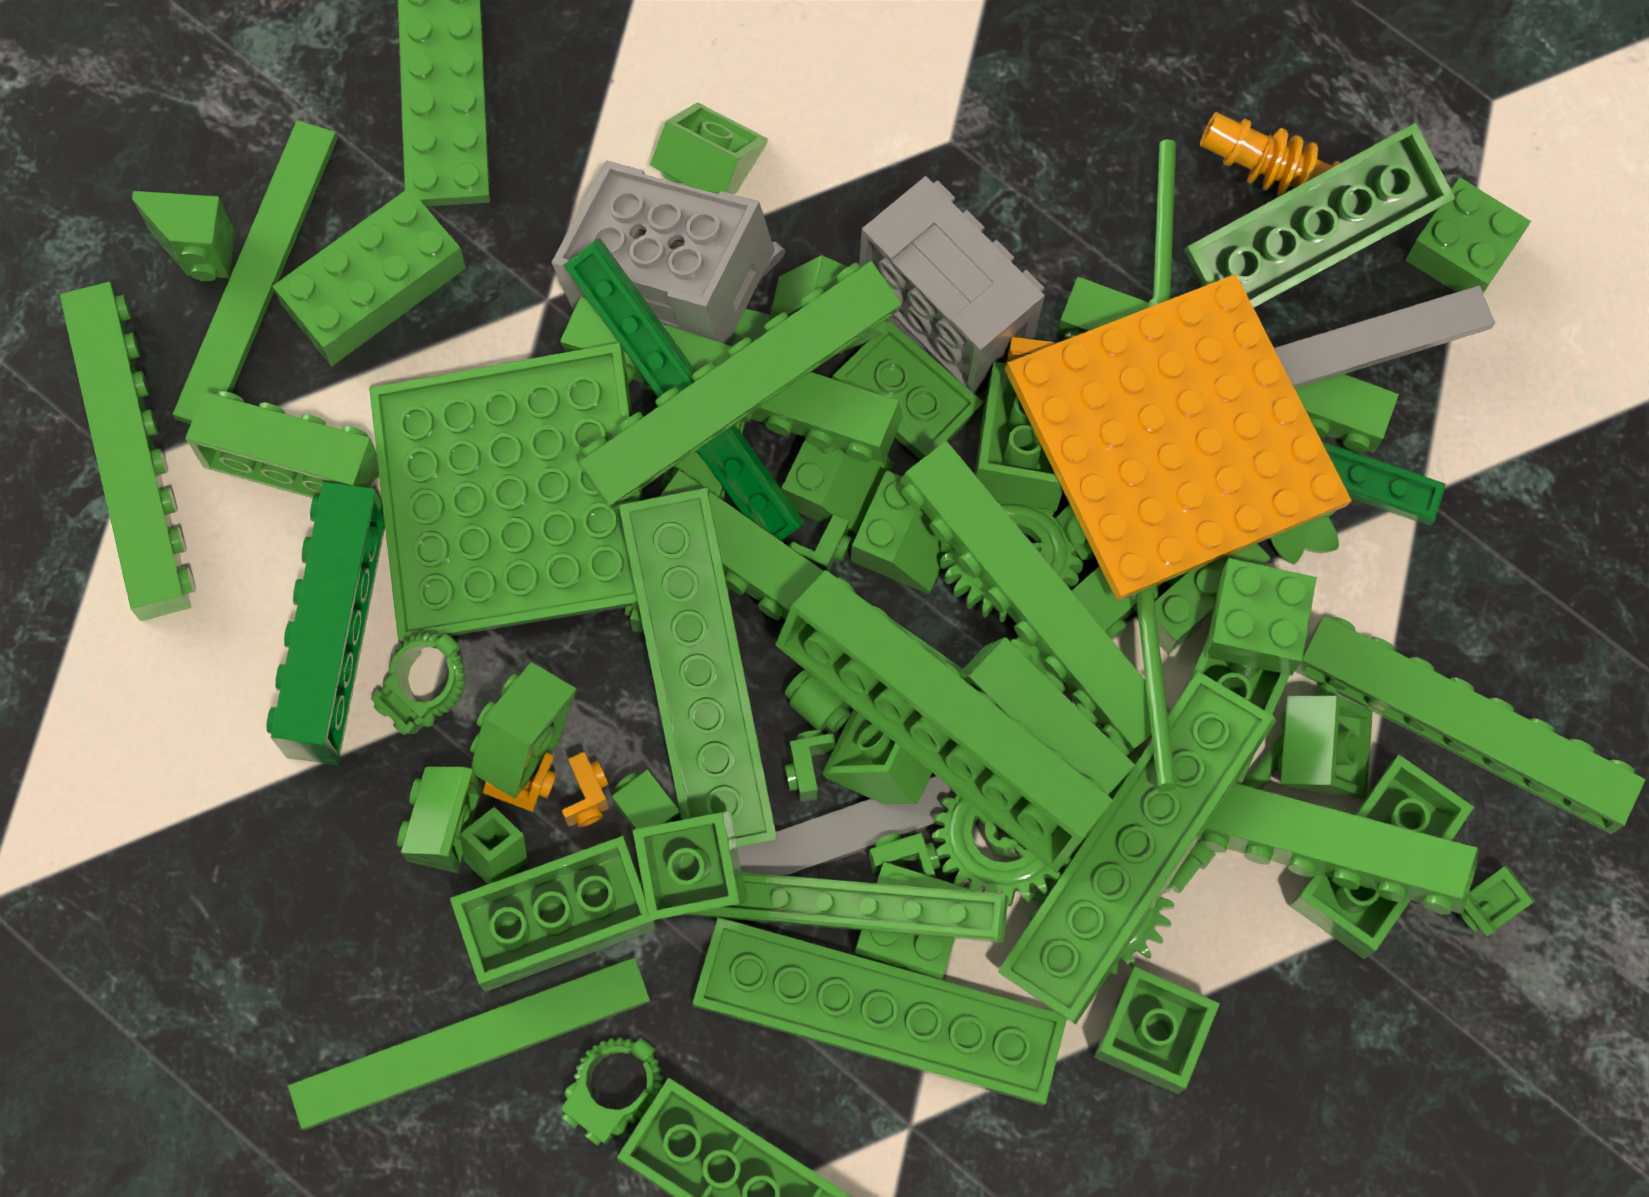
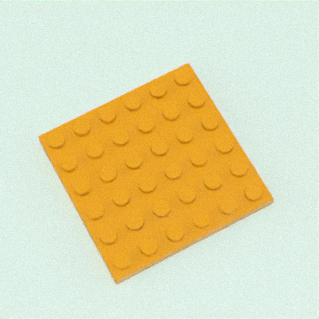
[1004,274,1352,601]

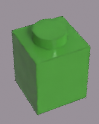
[612,770,681,830]
[460,807,528,884]

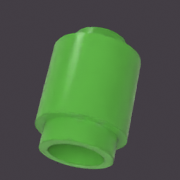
[785,670,850,733]

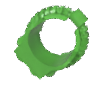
[370,632,466,735]
[561,1038,663,1146]

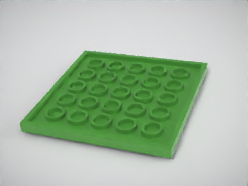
[369,343,644,643]

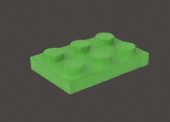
[832,321,984,460]

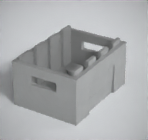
[551,160,775,345]
[859,176,1045,394]

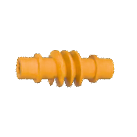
[1200,112,1340,197]

